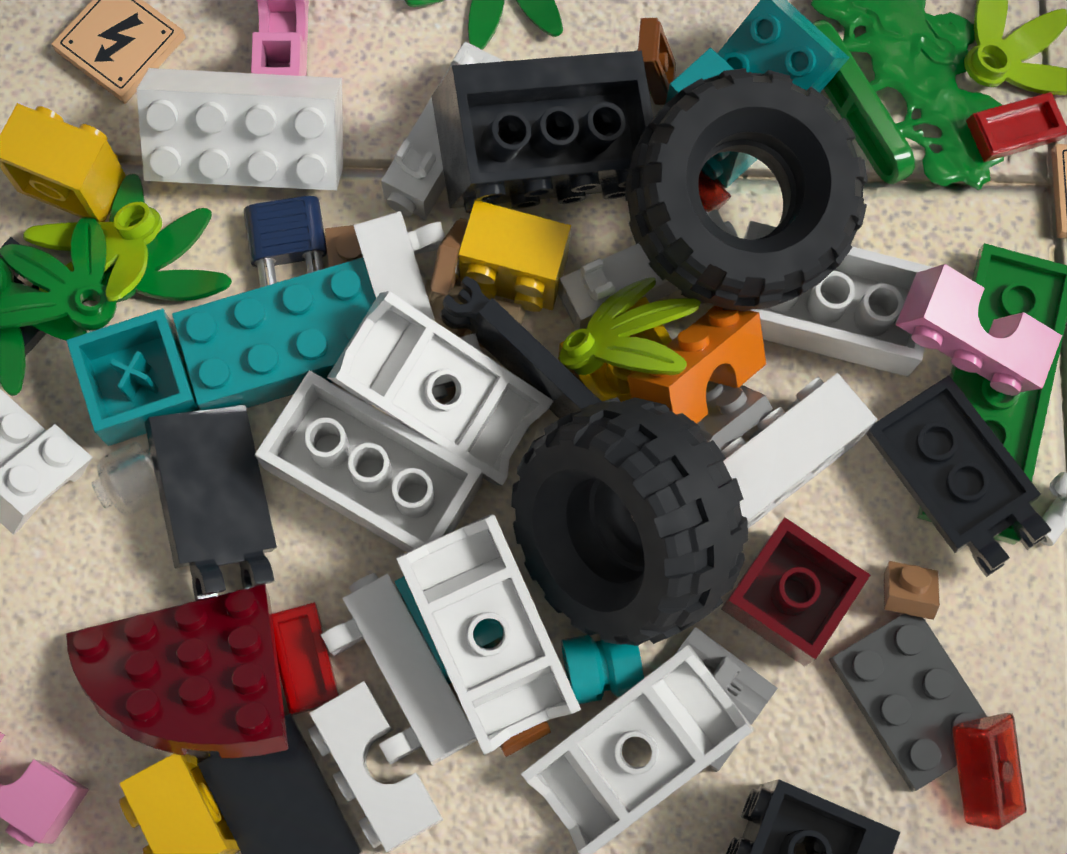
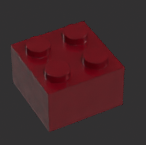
[721,517,871,667]

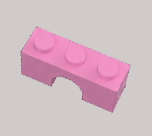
[251,0,309,76]
[896,264,1062,396]
[0,732,89,847]

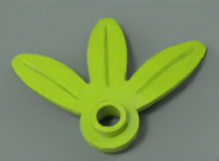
[964,0,1067,95]
[23,202,162,301]
[559,277,701,375]

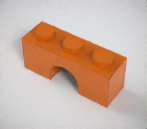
[627,306,766,423]

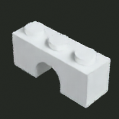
[308,681,443,853]

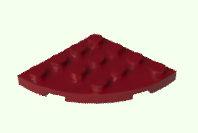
[66,584,288,758]

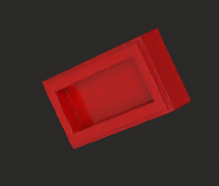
[966,92,1067,162]
[272,602,339,715]

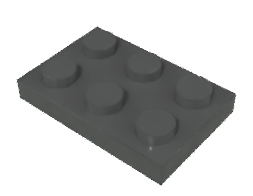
[828,614,990,792]

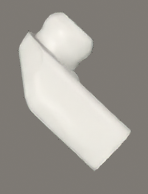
[1041,472,1067,546]

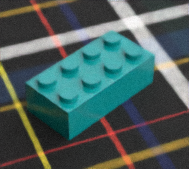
[172,257,376,410]

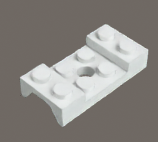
[327,291,553,486]
[0,389,92,535]
[396,514,581,755]
[521,645,754,854]

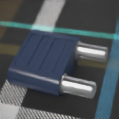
[243,196,327,287]

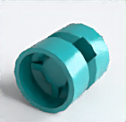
[561,635,644,705]

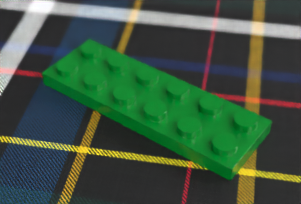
[917,243,1067,545]

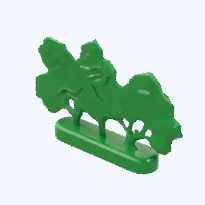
[811,0,1004,190]

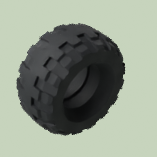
[625,68,868,311]
[511,397,748,646]

